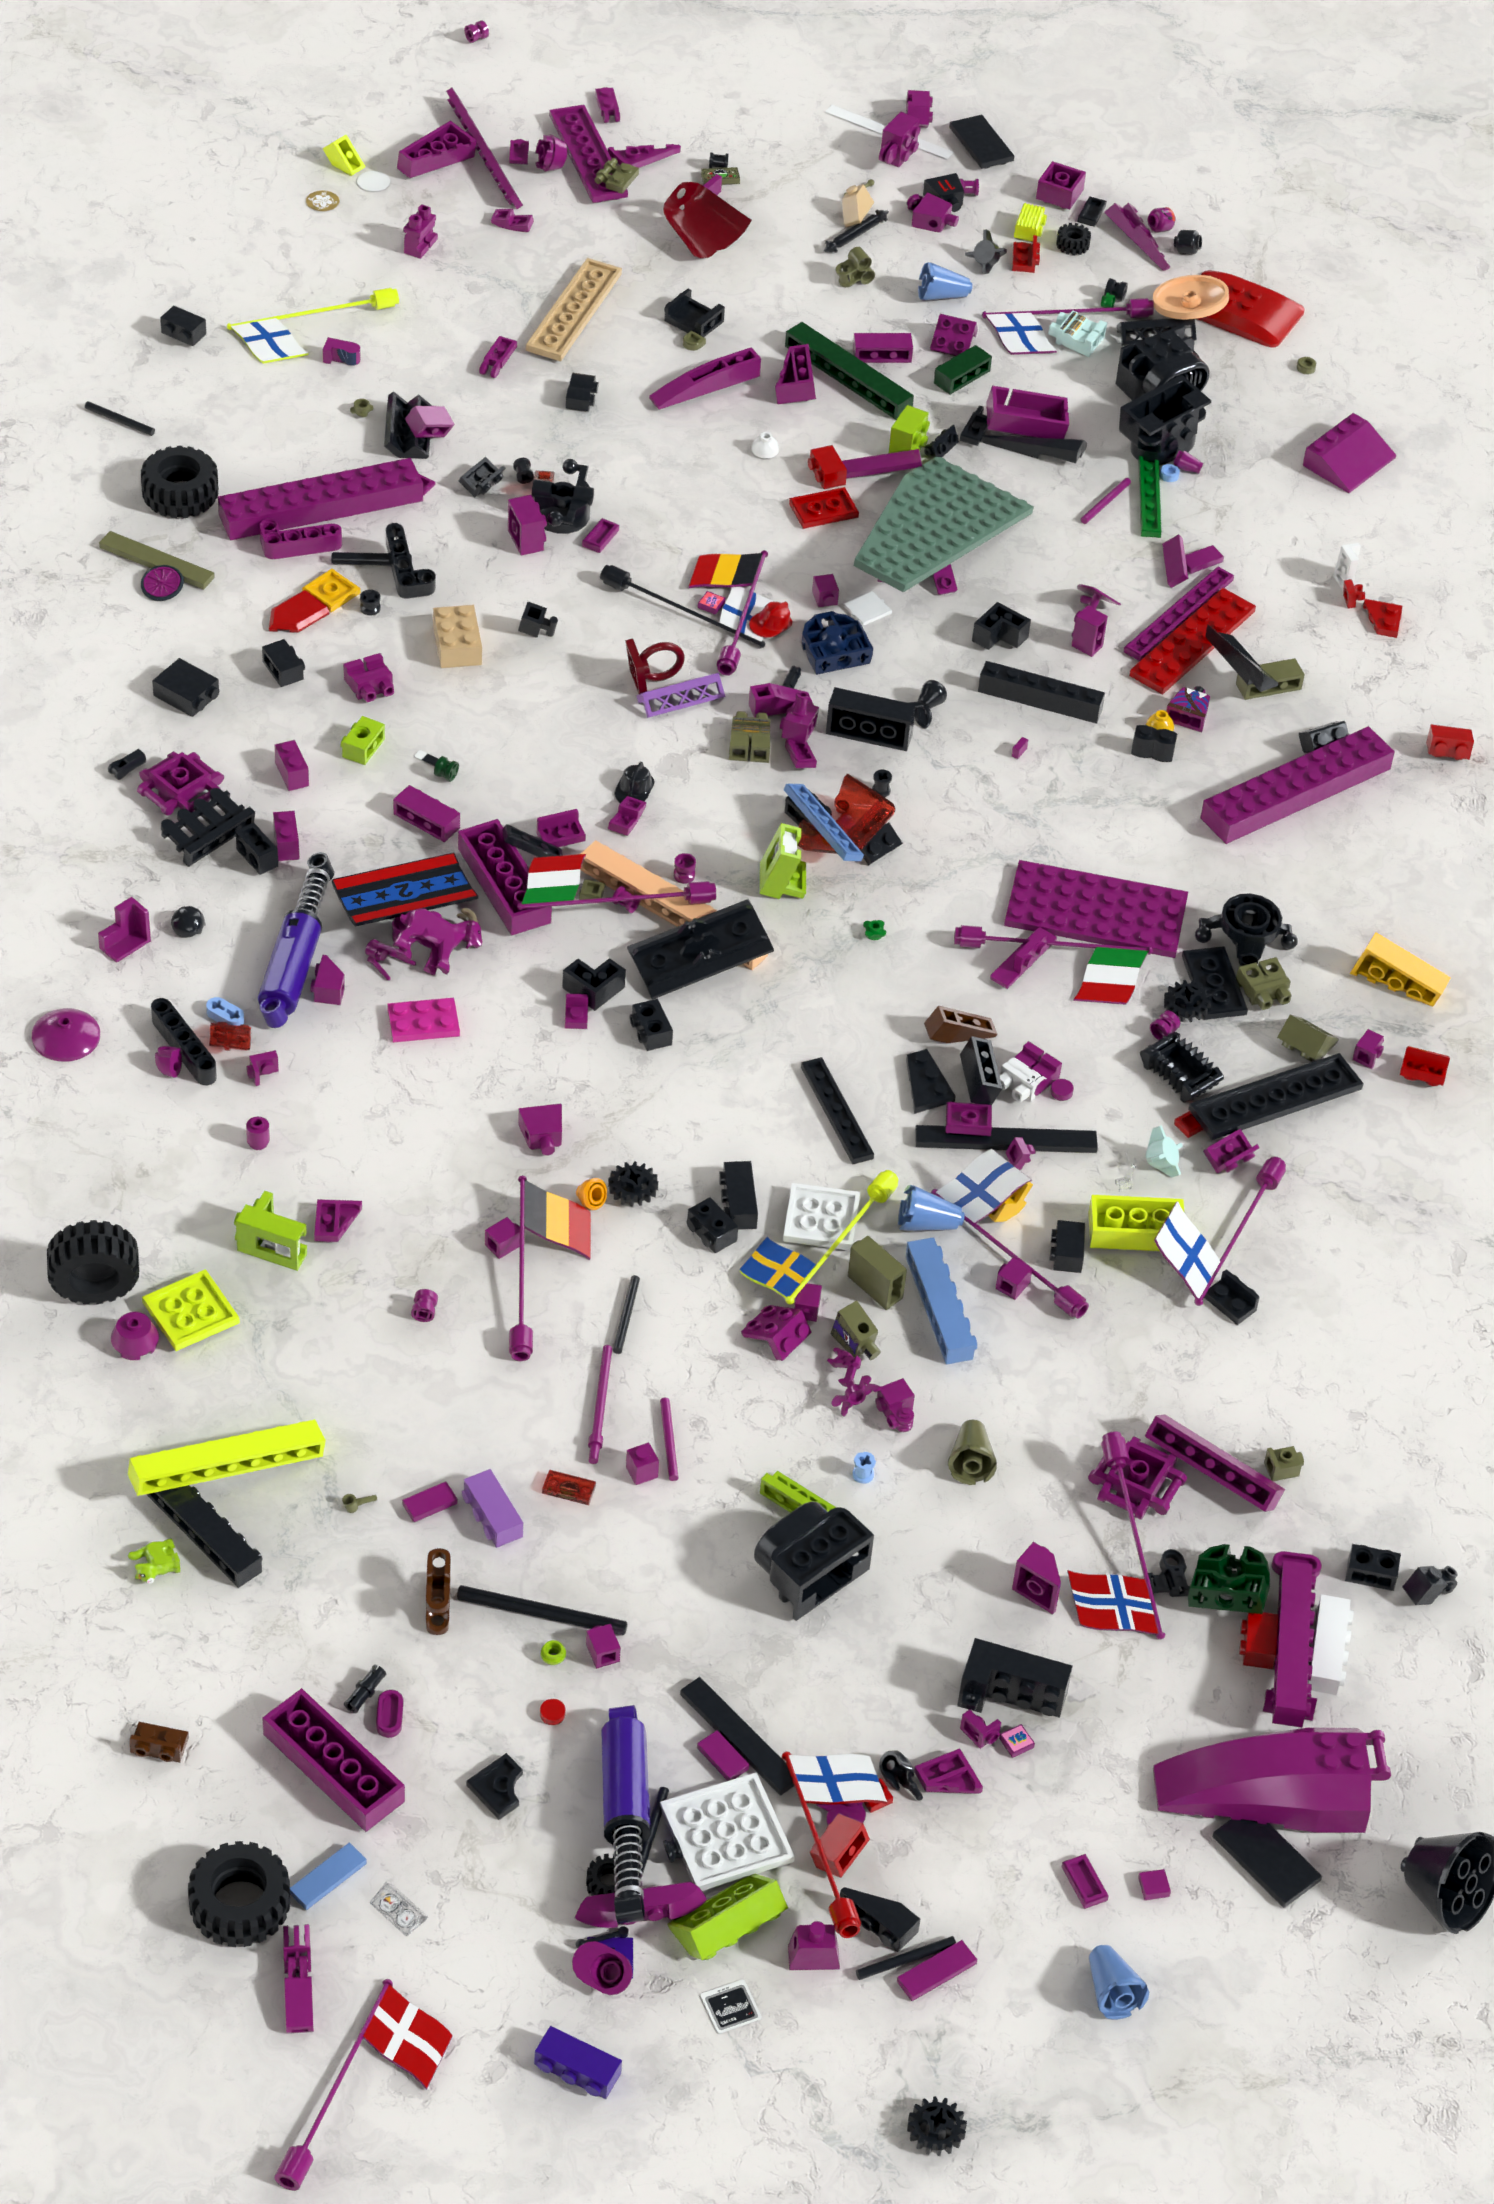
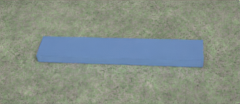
[784,783,864,861]

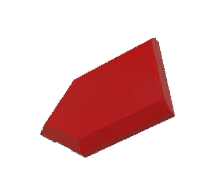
[269,590,330,633]

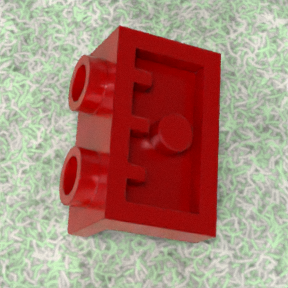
[1012,235,1040,273]

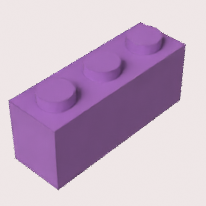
[462,1469,523,1548]

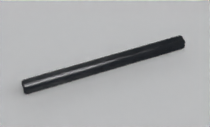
[457,1585,628,1635]

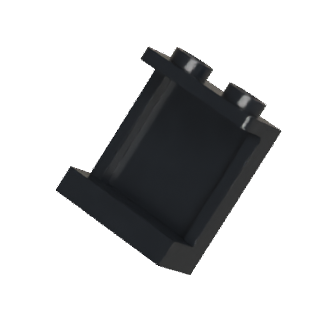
[664,288,725,337]

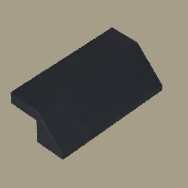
[384,391,432,459]

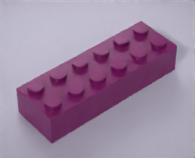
[458,819,552,936]
[262,1688,405,1832]

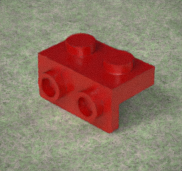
[1400,1046,1450,1086]

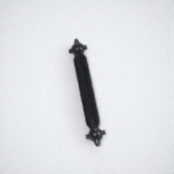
[824,209,889,253]

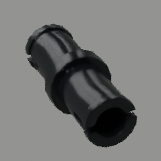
[344,1664,387,1713]

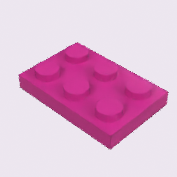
[387,997,460,1042]

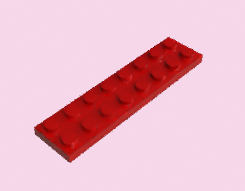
[1129,588,1256,695]

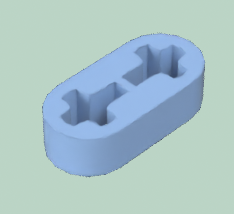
[206,997,244,1030]

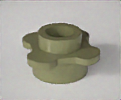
[350,399,373,417]

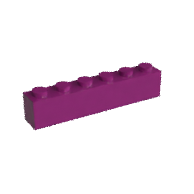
[1145,1414,1285,1512]

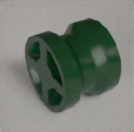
[434,756,459,782]

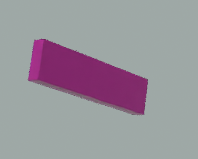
[842,449,922,479]

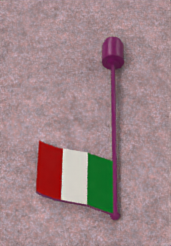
[517,854,716,911]
[954,925,1153,1005]

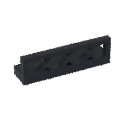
[1117,319,1197,346]

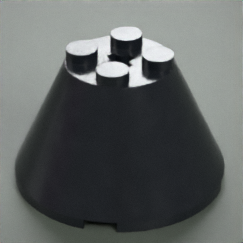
[1400,1832,1494,1934]

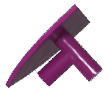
[1077,584,1121,610]

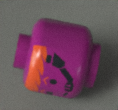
[1147,207,1176,232]

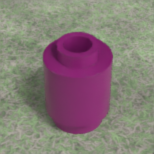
[246,1116,270,1150]

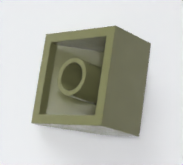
[1277,1014,1339,1062]

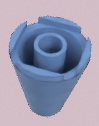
[918,262,972,300]
[898,1185,965,1231]
[1089,1945,1149,2020]

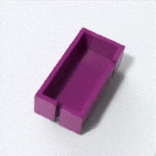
[986,385,1069,439]

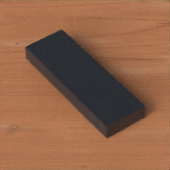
[502,824,563,857]

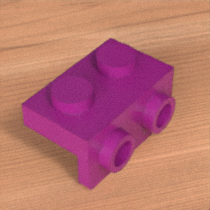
[536,809,586,847]
[1203,1129,1260,1174]

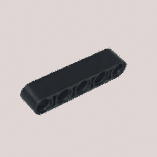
[151,998,217,1086]

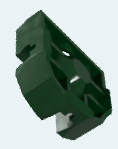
[1188,1544,1270,1614]

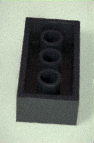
[826,687,916,752]

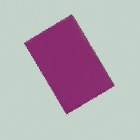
[1012,737,1028,759]

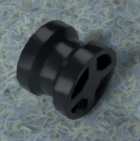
[360,590,381,616]

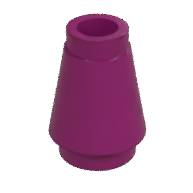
[1173,450,1204,474]

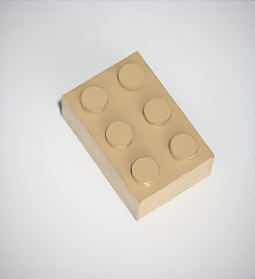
[433,605,482,668]

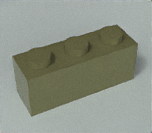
[1236,658,1305,700]

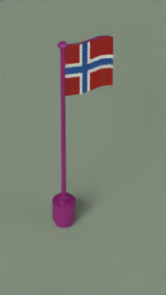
[1067,1431,1165,1640]

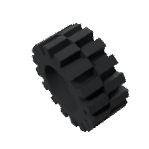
[1056,223,1091,256]
[586,1853,619,1896]

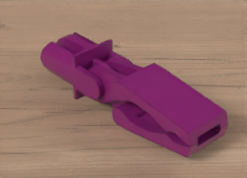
[283,1924,314,2034]

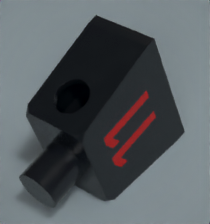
[923,173,964,212]

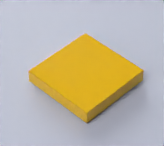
[302,569,361,613]

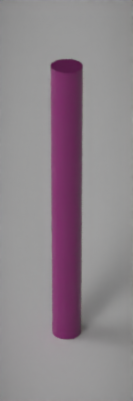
[1081,478,1131,524]
[660,1397,679,1481]

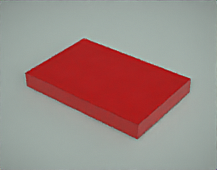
[789,487,859,529]

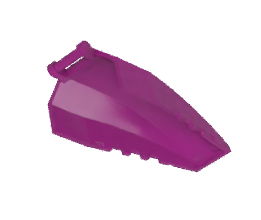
[1153,1728,1391,1833]

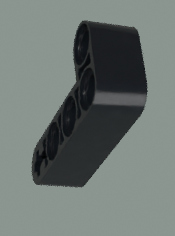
[386,523,436,599]

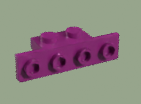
[990,927,1057,989]

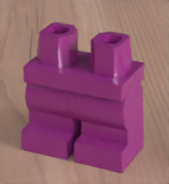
[403,204,438,259]
[343,653,394,703]

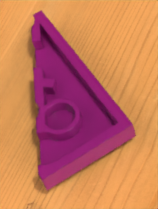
[608,144,681,168]

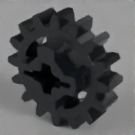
[1164,980,1212,1022]
[608,1161,659,1207]
[907,2096,967,2156]

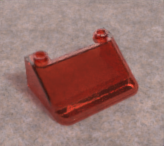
[797,774,895,854]

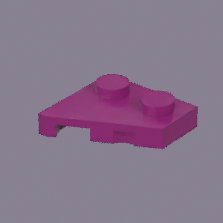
[314,1199,362,1242]
[914,1748,983,1794]

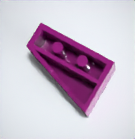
[775,344,816,404]

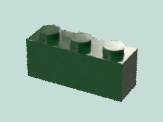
[934,345,992,395]

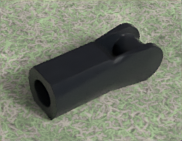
[108,749,146,780]

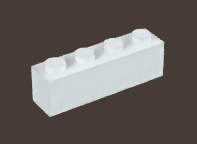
[1308,1594,1354,1695]

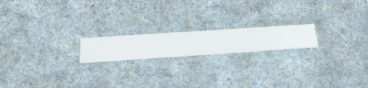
[825,105,954,159]

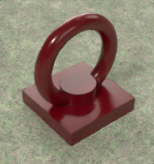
[625,638,685,694]

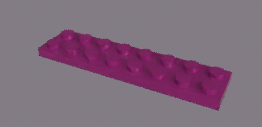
[549,105,628,203]

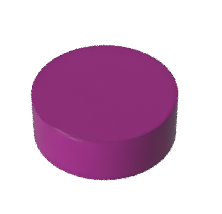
[1050,1079,1074,1101]

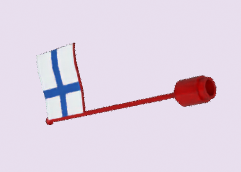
[782,1751,887,1938]

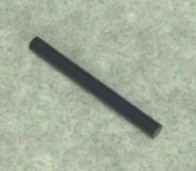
[84,401,155,436]
[613,1275,640,1354]
[638,1787,669,1877]
[856,1936,956,1980]

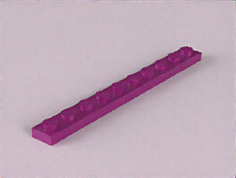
[446,87,523,209]

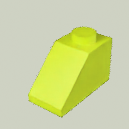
[322,135,365,176]

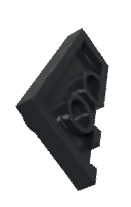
[906,1049,956,1114]

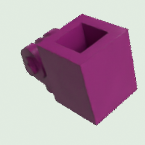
[875,1378,915,1432]

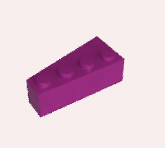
[397,121,477,178]

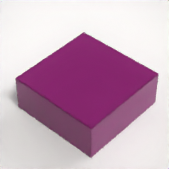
[1138,1869,1171,1900]

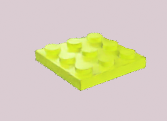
[142,1269,240,1351]

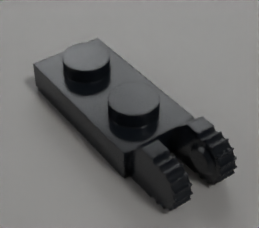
[960,406,988,446]

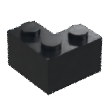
[972,602,1031,650]
[562,958,626,1011]

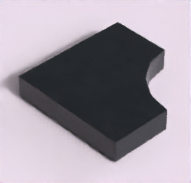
[466,1753,523,1820]

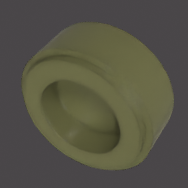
[1297,357,1317,374]

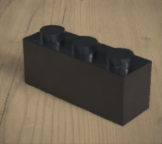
[960,1036,1003,1105]
[719,1161,758,1230]

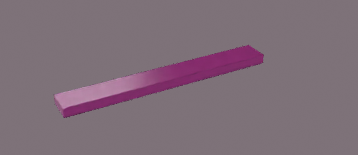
[1124,567,1234,661]

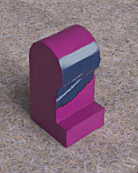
[323,337,361,365]

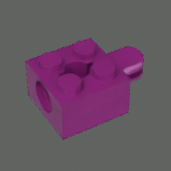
[879,112,920,167]

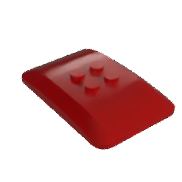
[1198,270,1305,348]

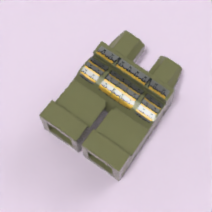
[729,711,771,763]

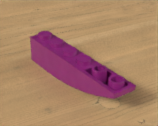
[649,347,761,410]

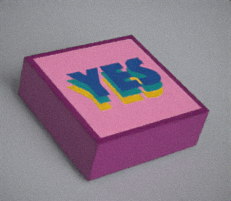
[999,1724,1035,1758]

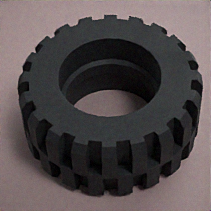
[141,446,219,519]
[47,1220,140,1305]
[188,1841,290,1947]

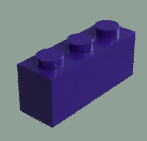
[534,2026,622,2099]

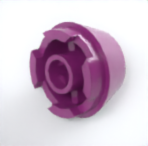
[535,134,567,172]
[111,1312,159,1360]

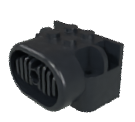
[1115,325,1210,401]
[1119,375,1212,465]
[754,1502,874,1621]

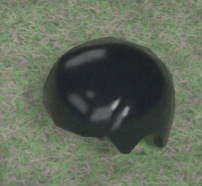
[171,906,206,937]

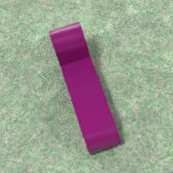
[260,519,342,559]

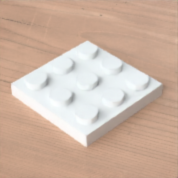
[783,1183,860,1250]

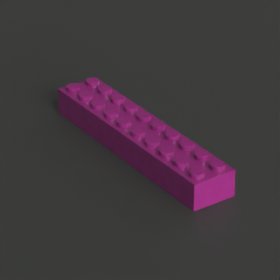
[218,458,423,541]
[1200,726,1395,844]

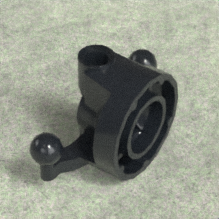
[532,459,594,534]
[1195,893,1298,966]

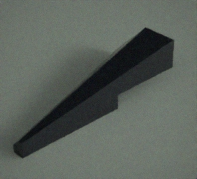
[983,435,1087,463]

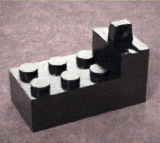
[957,1638,1073,1718]

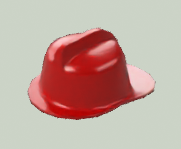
[749,601,792,638]

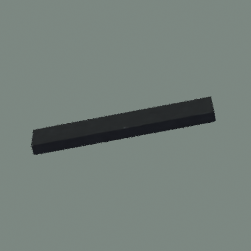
[801,1057,874,1164]
[680,1676,794,1796]

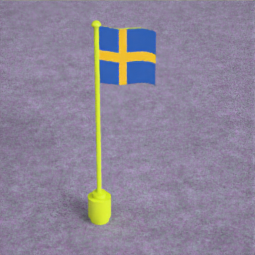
[740,1170,899,1305]

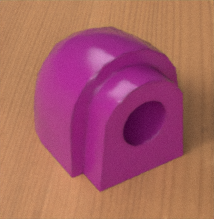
[155,1046,182,1078]

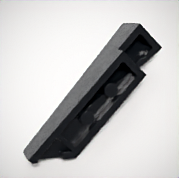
[1205,625,1278,692]

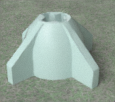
[1146,1125,1183,1177]

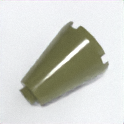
[948,1419,997,1485]

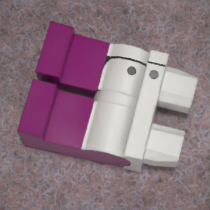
[999,1041,1062,1103]

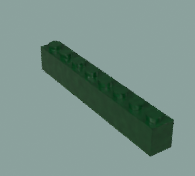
[785,322,914,420]

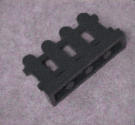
[161,788,255,867]

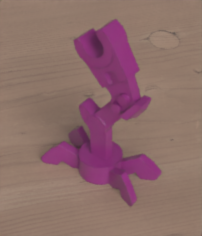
[827,1348,881,1417]

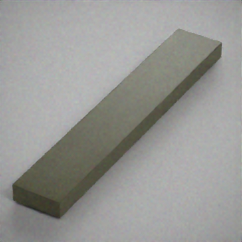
[99,531,215,590]

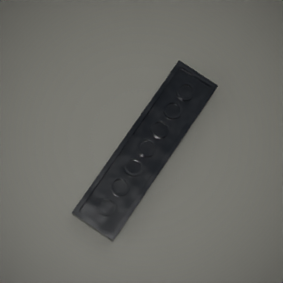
[1188,1053,1364,1140]

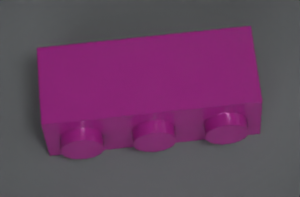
[853,333,913,363]
[393,785,460,843]

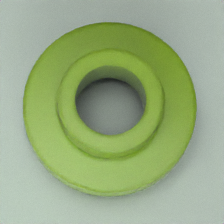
[541,1640,566,1665]

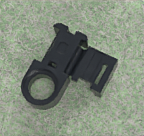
[1148,1549,1190,1597]

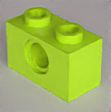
[341,716,385,765]

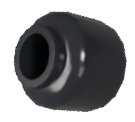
[1174,230,1202,254]

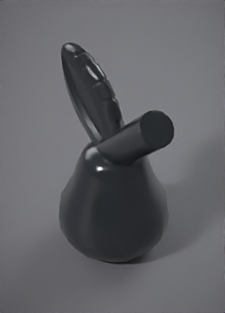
[909,680,947,729]

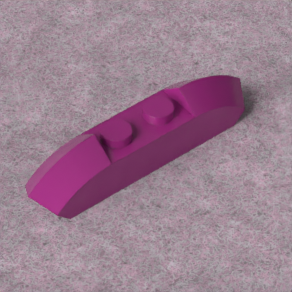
[575,1882,707,1928]

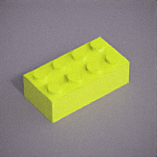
[1088,1195,1184,1251]

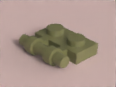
[594,158,639,194]

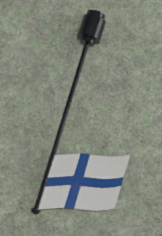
[600,565,773,648]

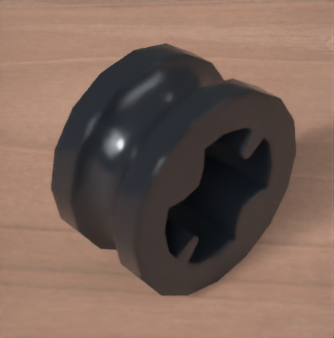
[663,1836,683,1863]

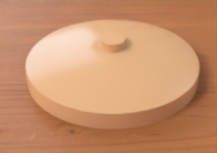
[1153,275,1229,320]

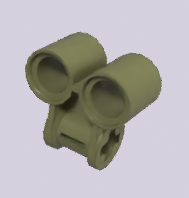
[836,247,875,288]

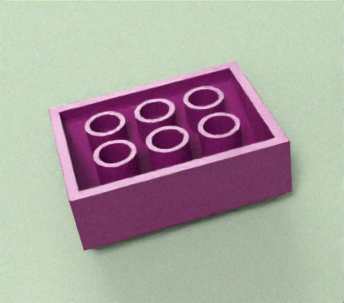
[1303,413,1396,493]

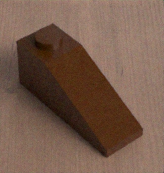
[924,1006,998,1044]

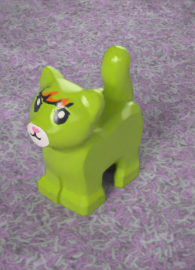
[128,1538,180,1583]

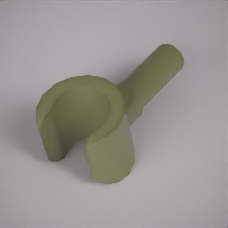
[342,1494,377,1513]

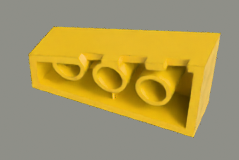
[1349,932,1451,1007]

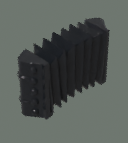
[1140,1032,1224,1103]

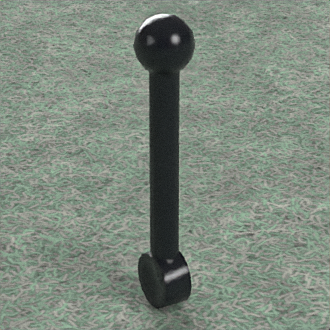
[576,1926,629,1948]

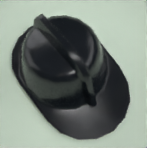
[614,761,655,803]

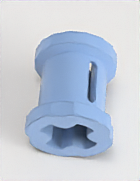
[852,1452,876,1484]

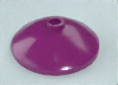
[32,1008,100,1062]

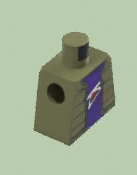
[830,1300,881,1360]

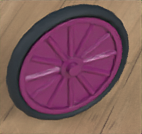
[141,565,184,601]

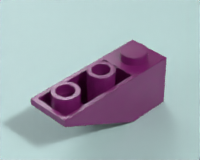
[748,683,814,718]

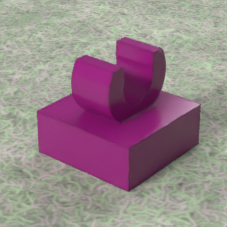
[1006,1137,1036,1170]

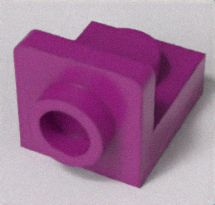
[509,139,529,165]
[565,994,588,1029]
[246,1050,279,1086]
[960,1709,1001,1749]

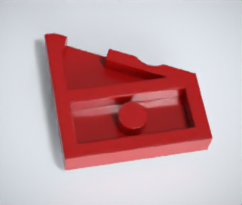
[1363,599,1403,638]

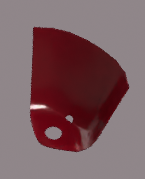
[663,182,752,258]

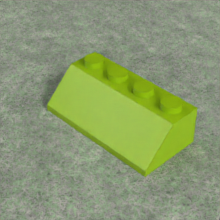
[667,1874,788,1960]

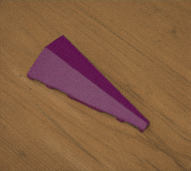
[1104,203,1171,271]

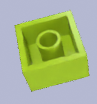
[888,405,930,454]

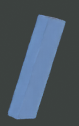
[290,1842,367,1910]

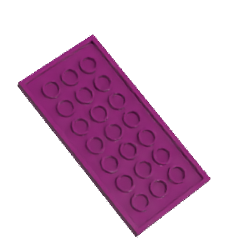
[1004,860,1188,958]

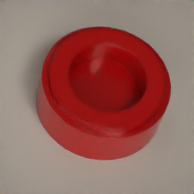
[540,1699,566,1725]

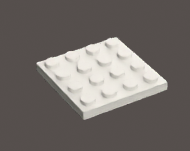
[660,1772,795,1891]

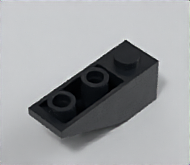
[840,1887,921,1952]

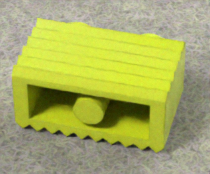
[1014,203,1047,242]

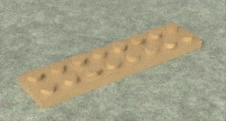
[526,258,622,361]

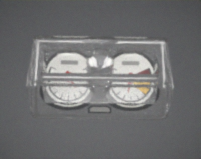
[369,1882,428,1936]

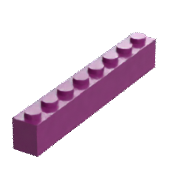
[1272,1560,1316,1728]

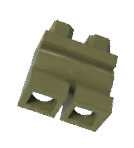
[1236,957,1292,1010]

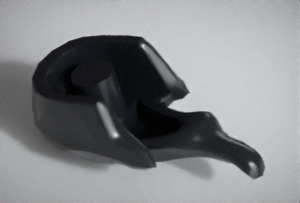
[879,1750,923,1801]

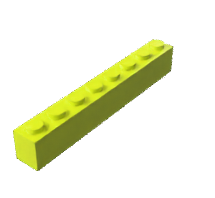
[128,1419,326,1496]

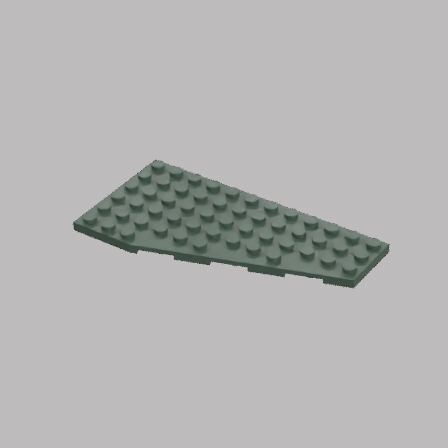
[853,456,1034,592]

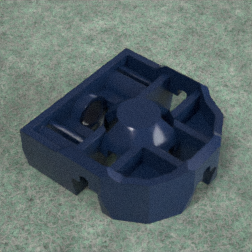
[801,611,873,675]

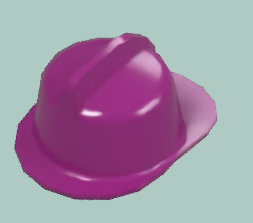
[572,1941,633,1995]

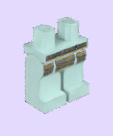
[1048,311,1107,357]

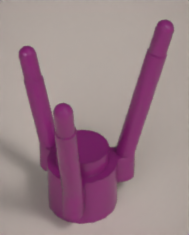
[365,939,416,981]

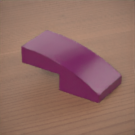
[491,209,534,232]
[608,796,647,836]

